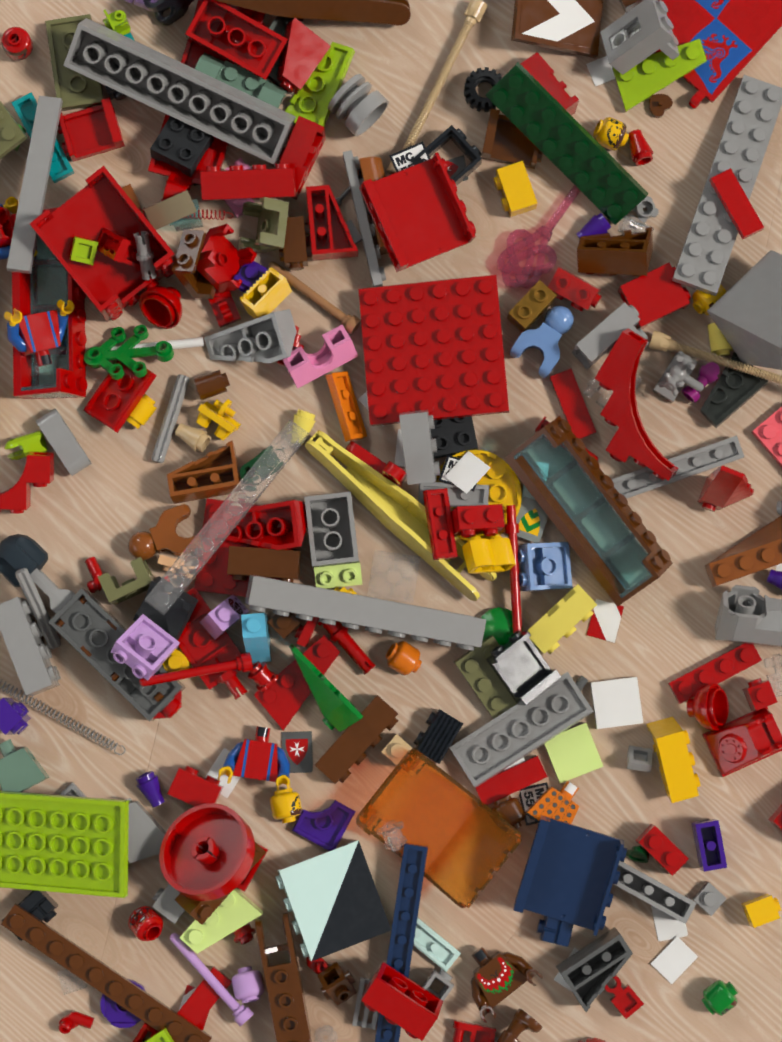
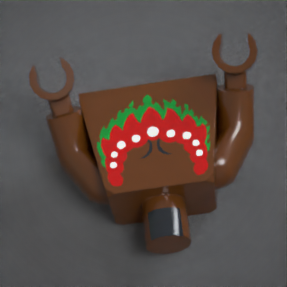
[471,947,543,1023]

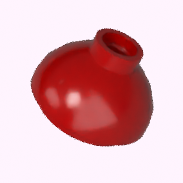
[139,286,182,329]
[687,684,729,731]

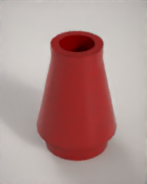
[629,129,653,166]

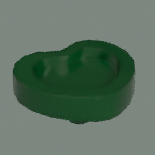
[626,846,649,863]

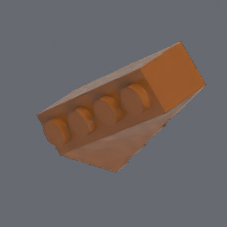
[705,515,782,587]

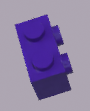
[0,698,31,735]

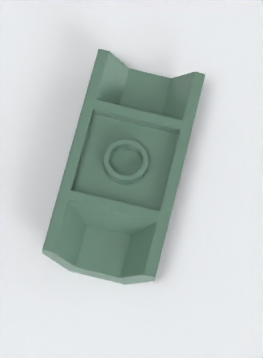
[195,52,288,108]

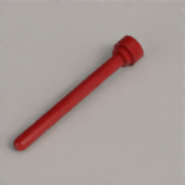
[139,652,253,687]

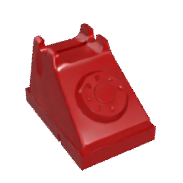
[702,707,782,777]

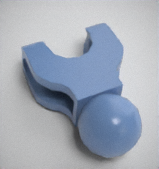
[510,306,574,378]

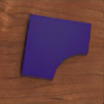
[292,800,356,851]

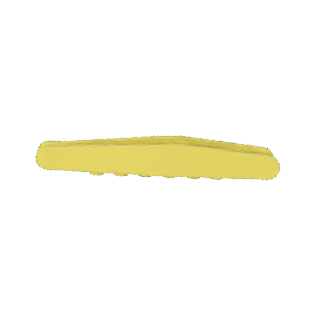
[305,430,497,601]

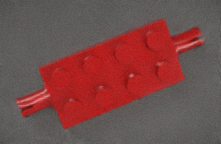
[164,577,248,700]

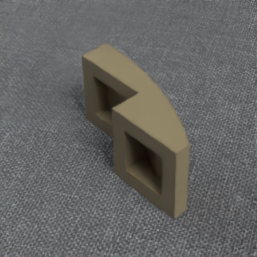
[143,190,197,230]

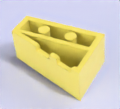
[527,584,597,655]

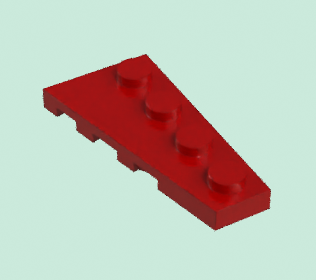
[254,635,340,731]

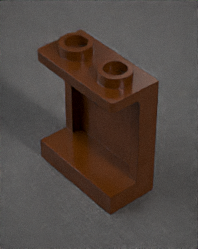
[481,109,543,169]
[172,229,216,299]

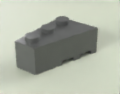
[556,927,633,1012]

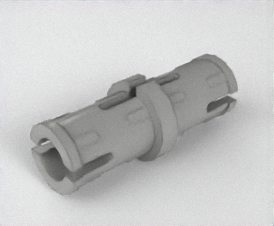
[134,231,157,280]

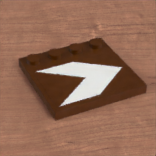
[511,0,603,58]

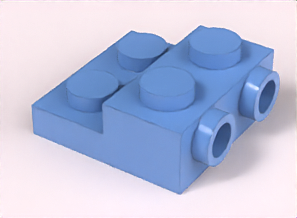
[518,542,573,592]

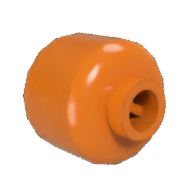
[386,641,422,675]

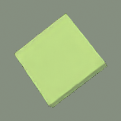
[544,723,604,783]

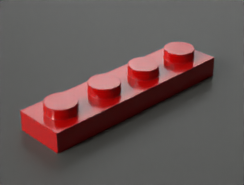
[668,643,762,704]

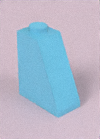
[241,613,272,663]

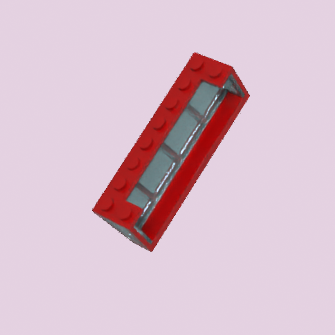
[11,207,87,399]

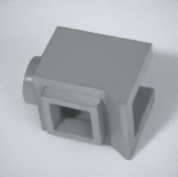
[422,969,454,1001]

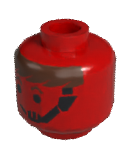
[1,27,33,60]

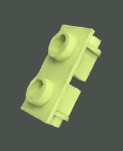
[314,562,363,589]

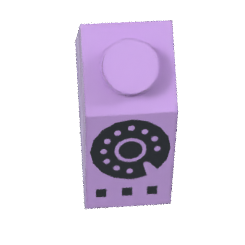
[200,595,249,640]

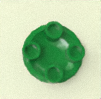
[481,607,523,646]

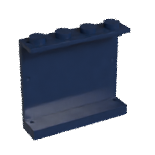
[513,815,627,936]

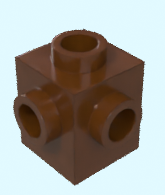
[317,962,357,1006]

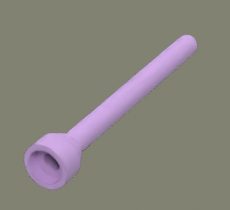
[170,933,254,1026]

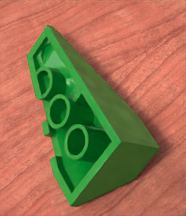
[289,644,363,732]

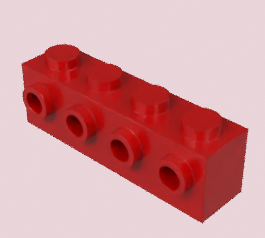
[200,163,296,200]

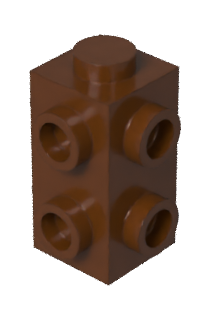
[279,216,312,271]

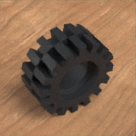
[464,67,502,112]

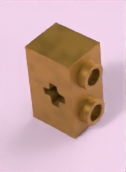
[507,280,557,332]

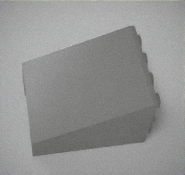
[707,250,782,370]

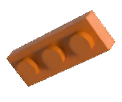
[326,371,367,442]

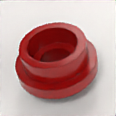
[233,924,256,945]

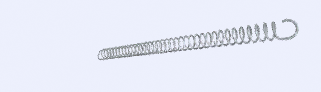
[0,680,125,755]

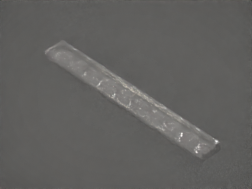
[145,420,309,615]

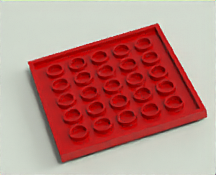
[358,275,509,426]

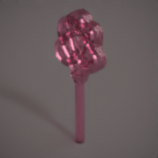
[497,185,581,289]

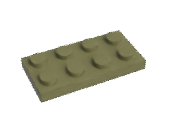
[45,14,104,111]

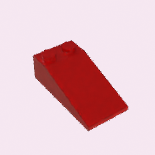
[185,0,288,80]

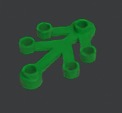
[84,325,174,380]

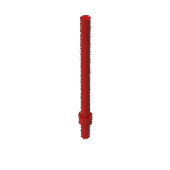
[505,505,522,633]

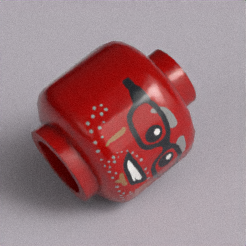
[128,906,163,941]

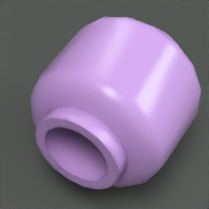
[231,966,265,1003]

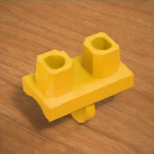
[196,399,241,440]

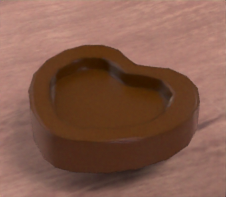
[649,94,673,118]

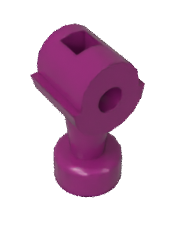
[681,362,720,403]

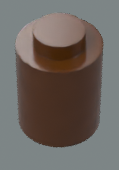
[194,370,230,400]

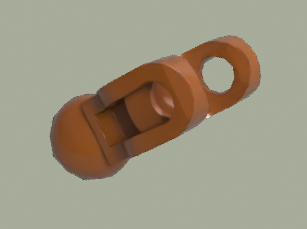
[128,504,204,560]

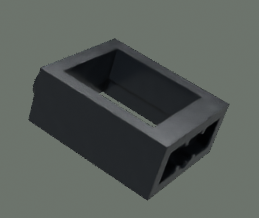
[411,125,482,186]

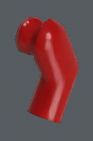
[85,557,102,593]

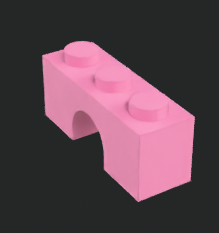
[282,325,358,388]

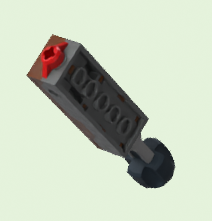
[0,534,186,721]

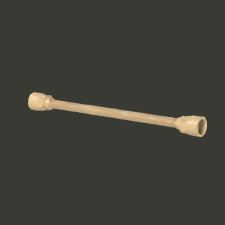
[386,0,488,174]
[649,330,782,384]

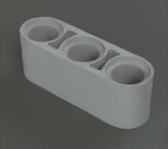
[36,408,92,476]

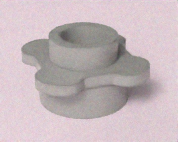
[633,196,659,223]

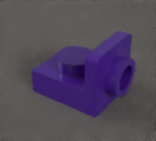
[233,261,268,293]

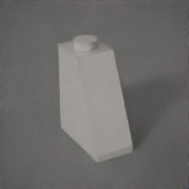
[126,798,166,863]

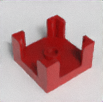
[196,224,257,293]

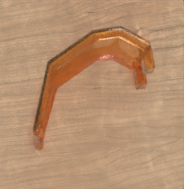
[356,749,522,908]

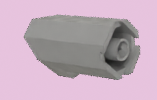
[715,585,782,647]

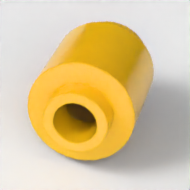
[126,394,157,429]

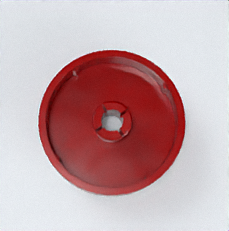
[159,803,255,901]

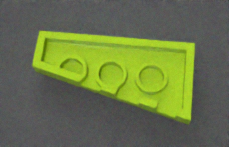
[612,39,707,112]
[285,42,355,127]

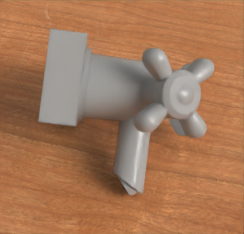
[653,351,704,403]

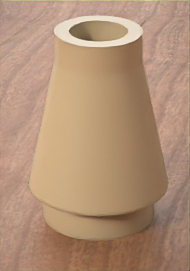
[175,423,211,452]

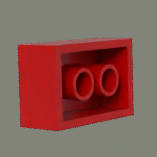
[361,962,443,1041]

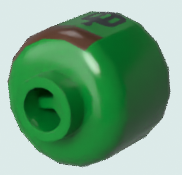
[702,980,738,1016]

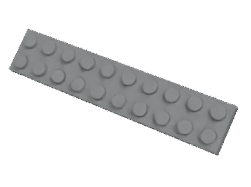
[672,75,782,296]

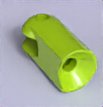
[4,430,48,460]

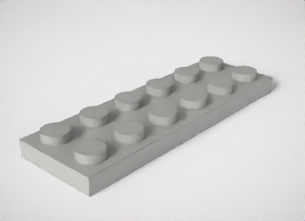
[449,672,594,788]

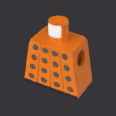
[525,781,579,824]

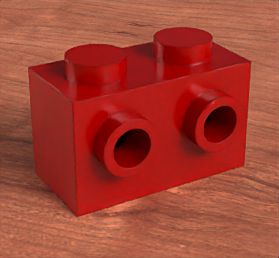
[451,504,505,538]

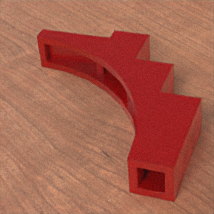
[594,328,679,481]

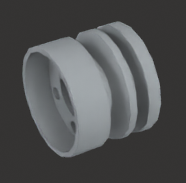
[328,74,389,136]

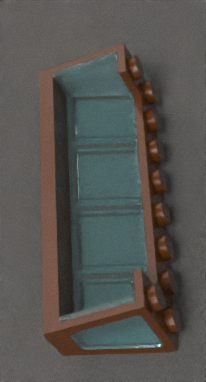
[504,416,673,607]

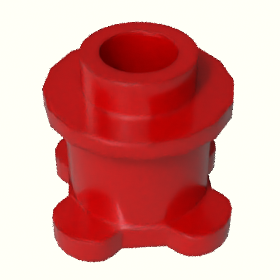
[248,661,279,692]

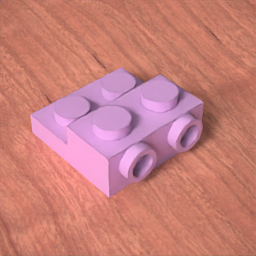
[111,614,180,681]

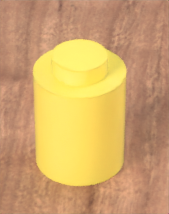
[707,323,733,357]

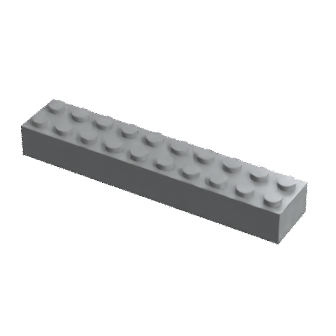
[63,18,296,164]
[245,575,486,651]

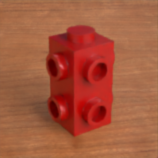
[548,267,602,311]

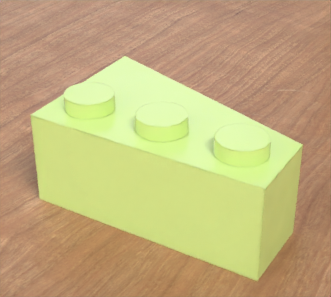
[180,888,263,954]

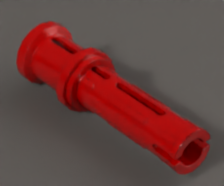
[318,621,376,675]

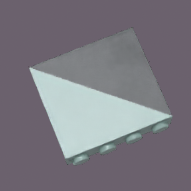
[275,840,391,962]

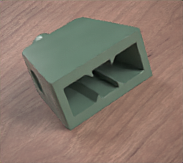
[0,739,49,792]

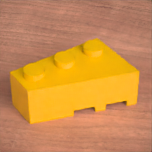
[646,716,701,803]

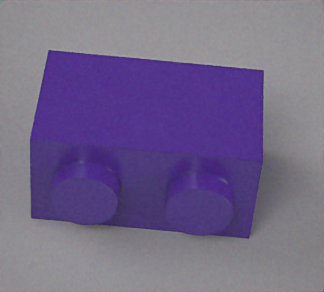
[691,819,727,872]

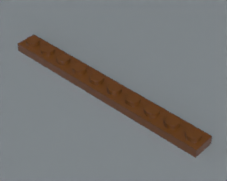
[1,903,212,1042]

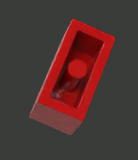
[167,765,223,806]
[635,824,689,876]

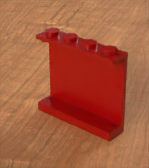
[359,152,476,272]

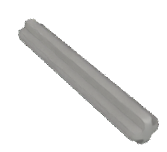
[151,374,190,463]
[16,568,61,649]

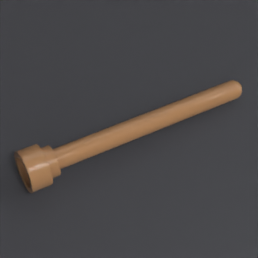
[268,261,361,335]

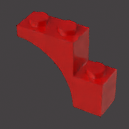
[0,452,54,514]

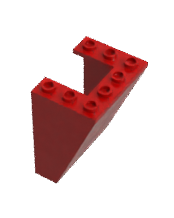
[30,166,176,321]

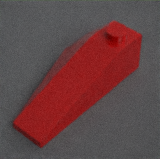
[698,465,754,512]
[209,500,307,550]

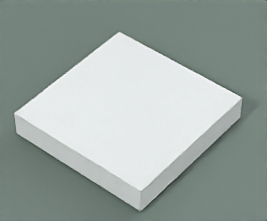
[590,677,643,729]

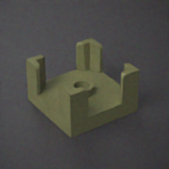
[238,197,289,253]
[98,557,154,605]

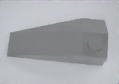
[204,309,297,363]

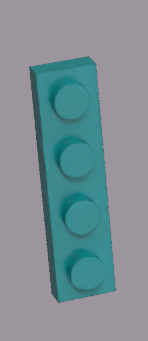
[12,92,75,183]

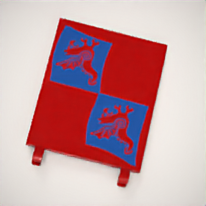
[654,0,782,109]

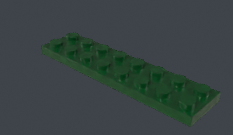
[485,62,648,225]

